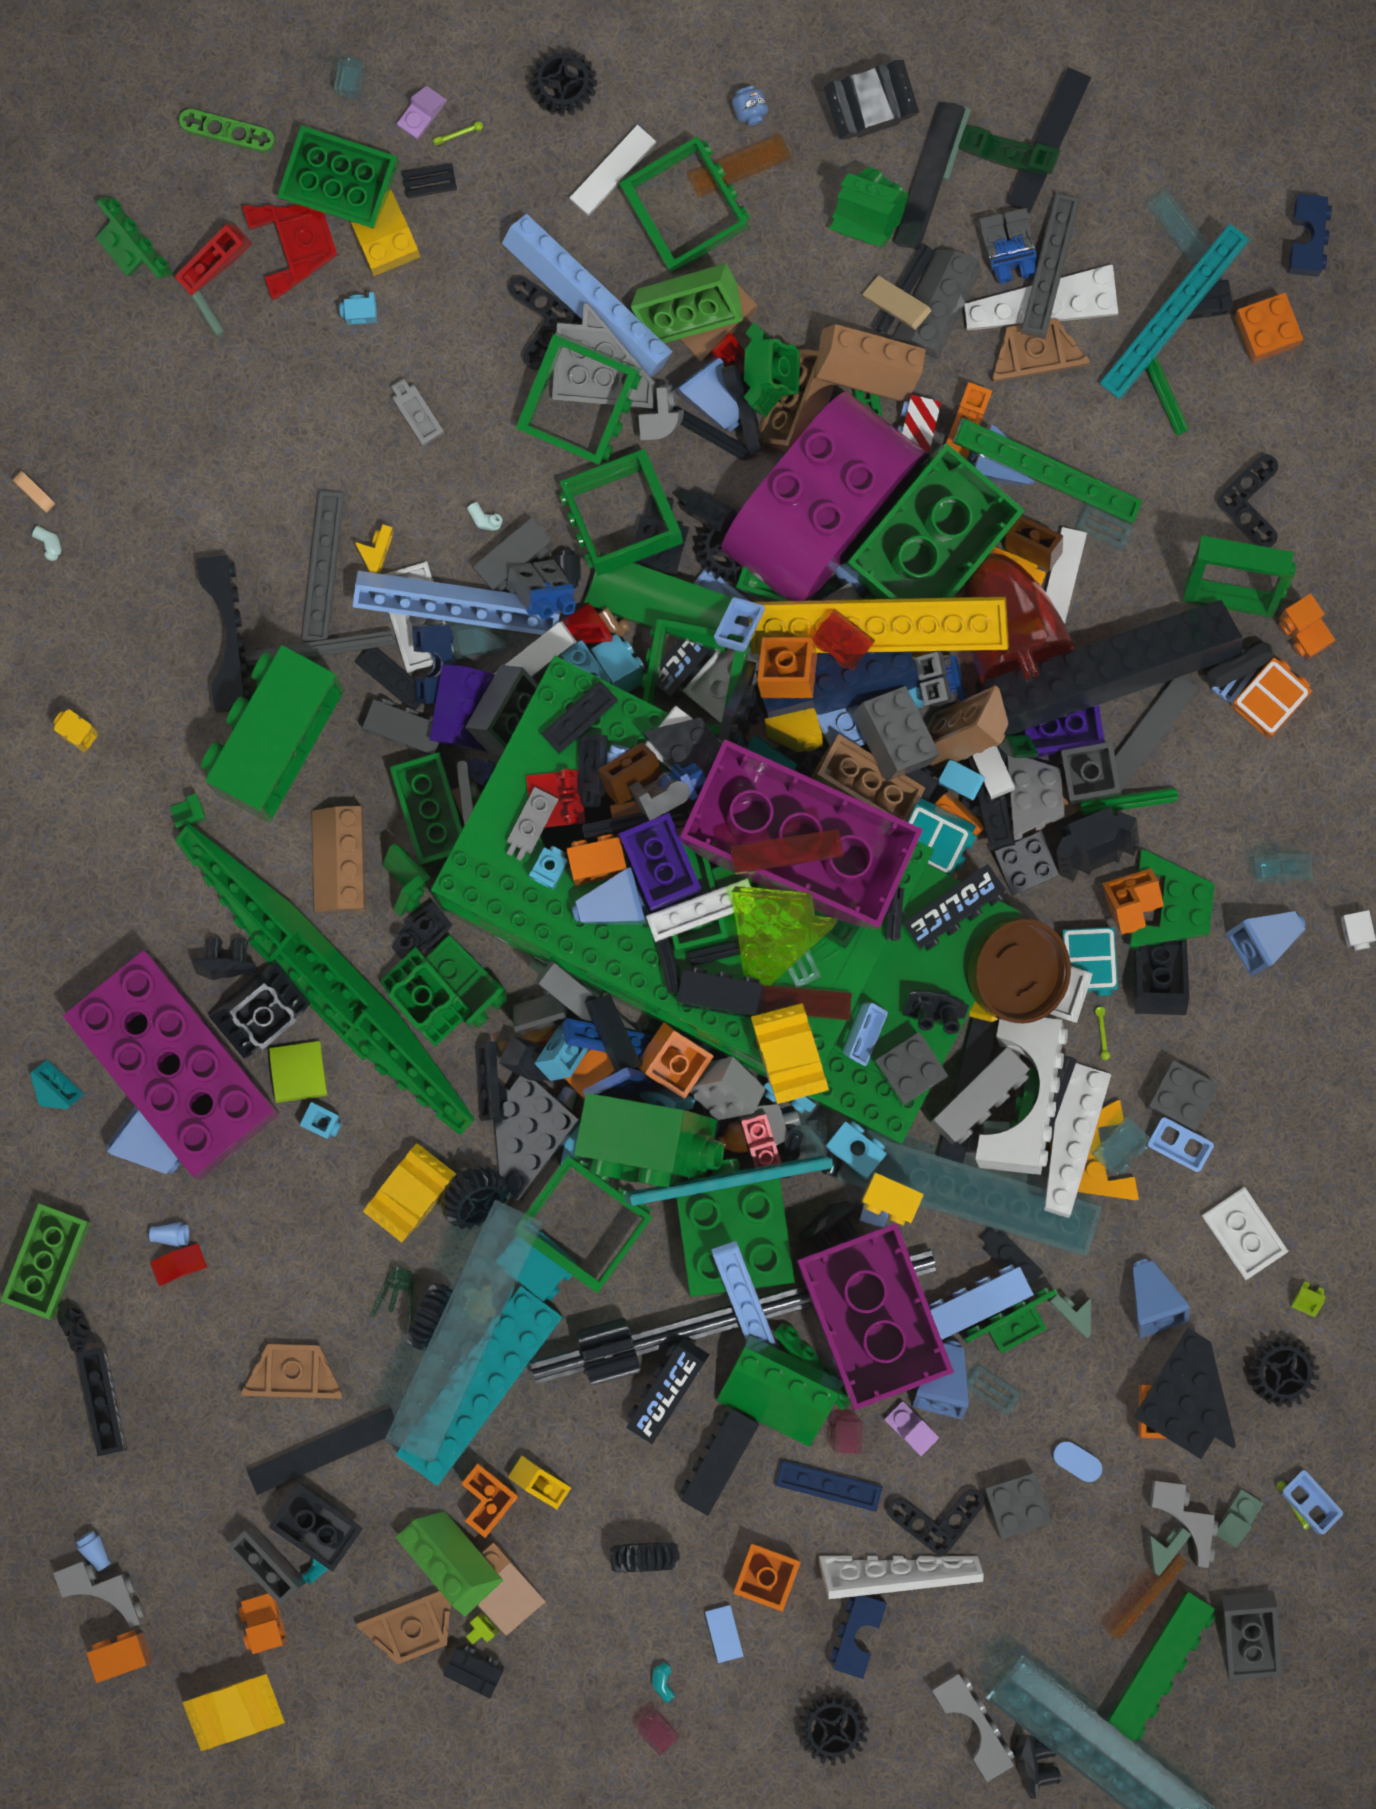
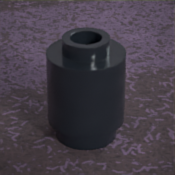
[555,550,581,588]

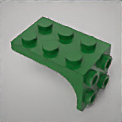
[426,935,508,1030]

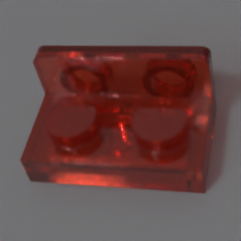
[812,608,875,671]

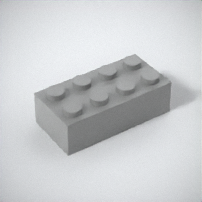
[930,1047,1030,1145]

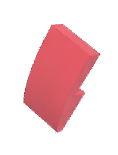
[741,1112,781,1168]

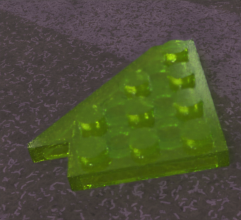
[732,886,837,986]

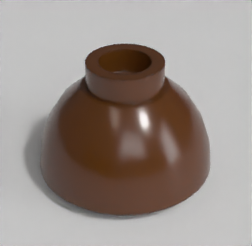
[718,1120,750,1156]

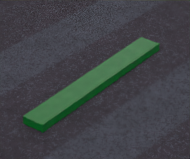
[952,418,1143,524]

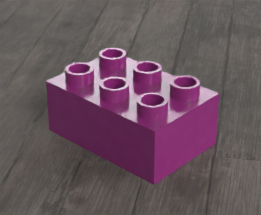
[797,1223,954,1411]

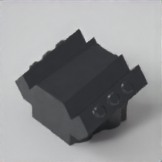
[823,60,919,139]
[1057,808,1140,881]
[209,961,310,1059]

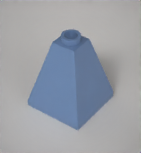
[673,358,741,432]
[967,425,1035,486]
[572,868,650,925]
[1226,911,1306,977]
[105,1106,181,1174]
[1133,1259,1190,1339]
[912,1341,969,1420]

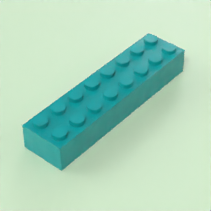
[395,1286,564,1486]

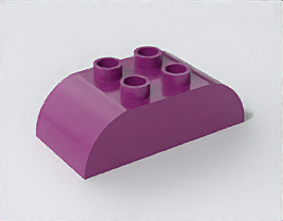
[722,392,929,601]
[680,739,923,929]

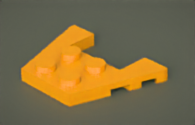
[1049,1100,1139,1201]

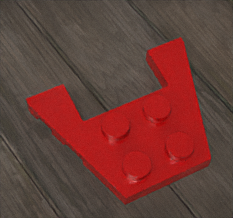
[242,205,338,301]

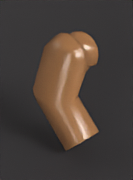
[598,607,630,637]

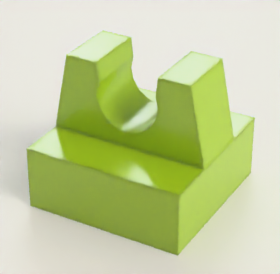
[1291,1281,1326,1317]
[466,1611,499,1644]

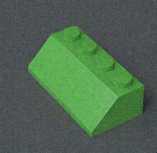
[631,263,743,343]
[395,1511,504,1617]

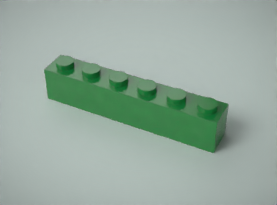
[1103,1591,1215,1744]

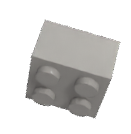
[690,1057,765,1120]

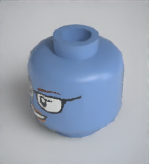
[732,86,768,126]

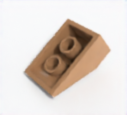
[680,284,757,362]
[478,1542,546,1636]

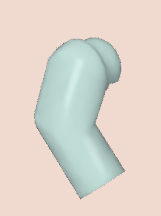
[467,502,503,531]
[32,525,62,561]

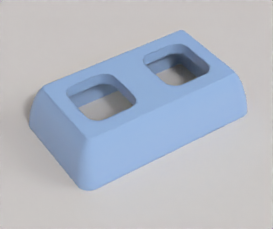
[714,598,765,652]
[842,1002,888,1066]
[1148,1117,1214,1172]
[1282,1470,1343,1535]

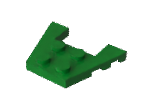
[1129,849,1215,949]

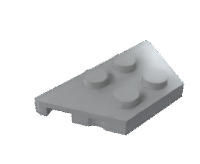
[1007,755,1064,840]

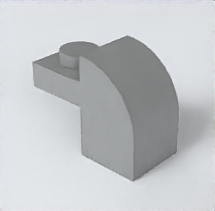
[639,385,684,440]

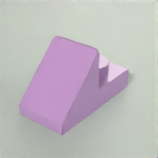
[397,86,447,141]
[884,1401,939,1456]

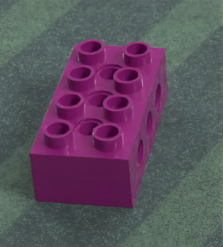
[63,950,280,1180]

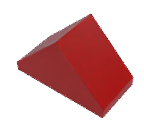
[711,332,745,377]
[561,603,613,643]
[150,1243,208,1287]

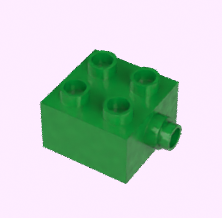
[574,1093,724,1188]
[677,1159,794,1298]

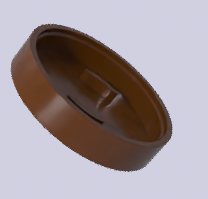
[968,918,1071,1024]

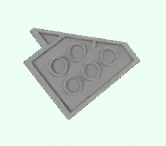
[552,303,656,408]

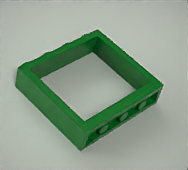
[619,136,751,273]
[515,333,642,465]
[558,449,683,576]
[1182,535,1296,618]
[640,617,751,735]
[513,1156,654,1294]

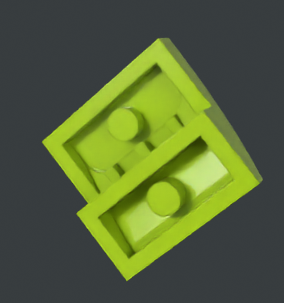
[269,1041,328,1103]

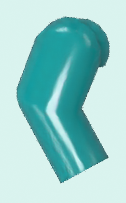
[302,1558,328,1585]
[652,1662,676,1703]

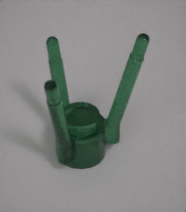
[370,1267,415,1330]

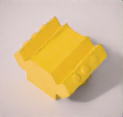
[751,1003,829,1104]
[363,1143,456,1243]
[182,1674,285,1751]

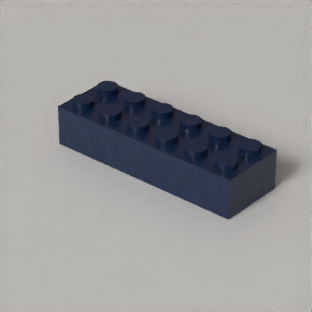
[755,651,920,718]

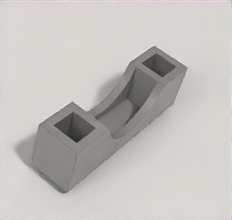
[931,1672,1015,1782]

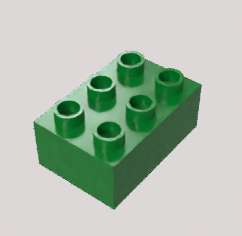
[840,443,1025,599]
[200,645,345,824]

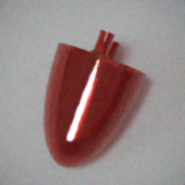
[964,553,1075,686]

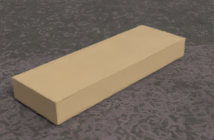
[862,276,931,330]

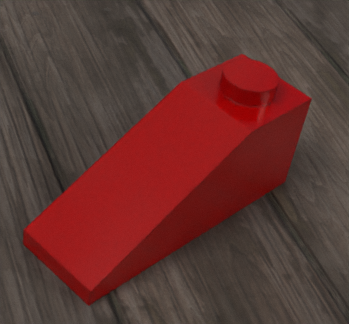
[174,224,253,296]

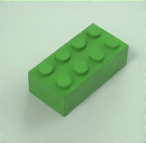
[1,1204,91,1320]

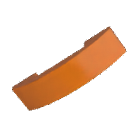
[946,382,992,460]

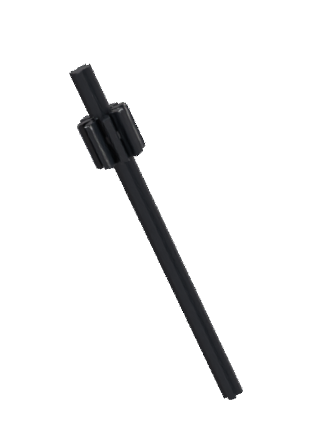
[530,1248,936,1386]

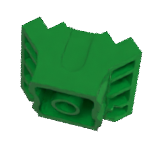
[828,166,909,248]
[744,322,800,418]
[379,947,472,1047]

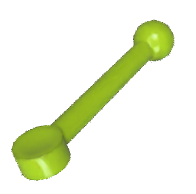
[433,121,483,146]
[1095,1007,1110,1060]
[1276,1481,1310,1530]

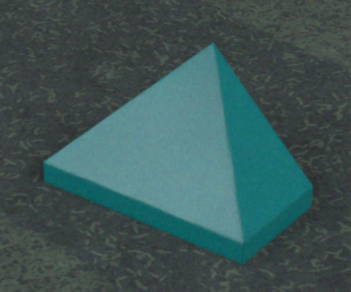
[30,1059,84,1109]

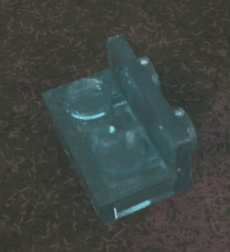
[1092,1117,1151,1176]

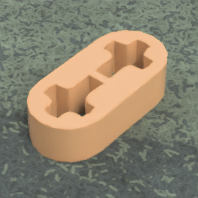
[12,471,55,513]

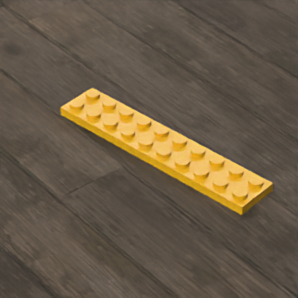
[749,597,1009,654]

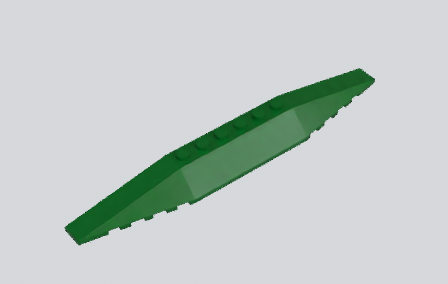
[175,824,475,1135]

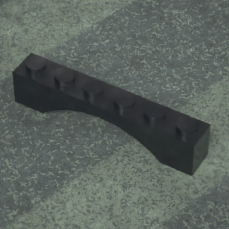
[197,555,251,713]

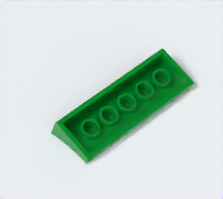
[584,552,741,654]

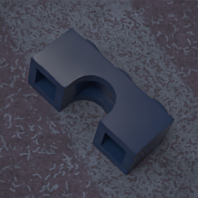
[1288,194,1332,277]
[412,624,455,704]
[829,1595,887,1679]

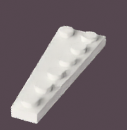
[964,265,1118,331]
[1044,1063,1111,1218]
[819,1556,984,1599]

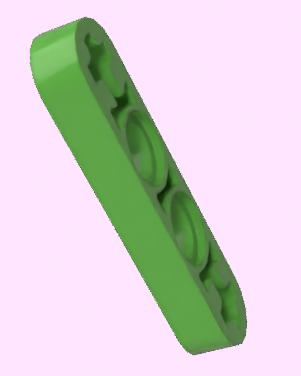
[179,109,275,153]

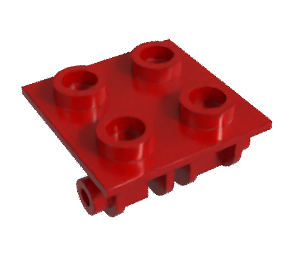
[526,769,585,828]

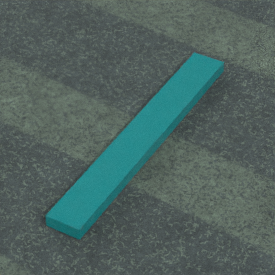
[1100,224,1250,400]
[624,1155,833,1206]

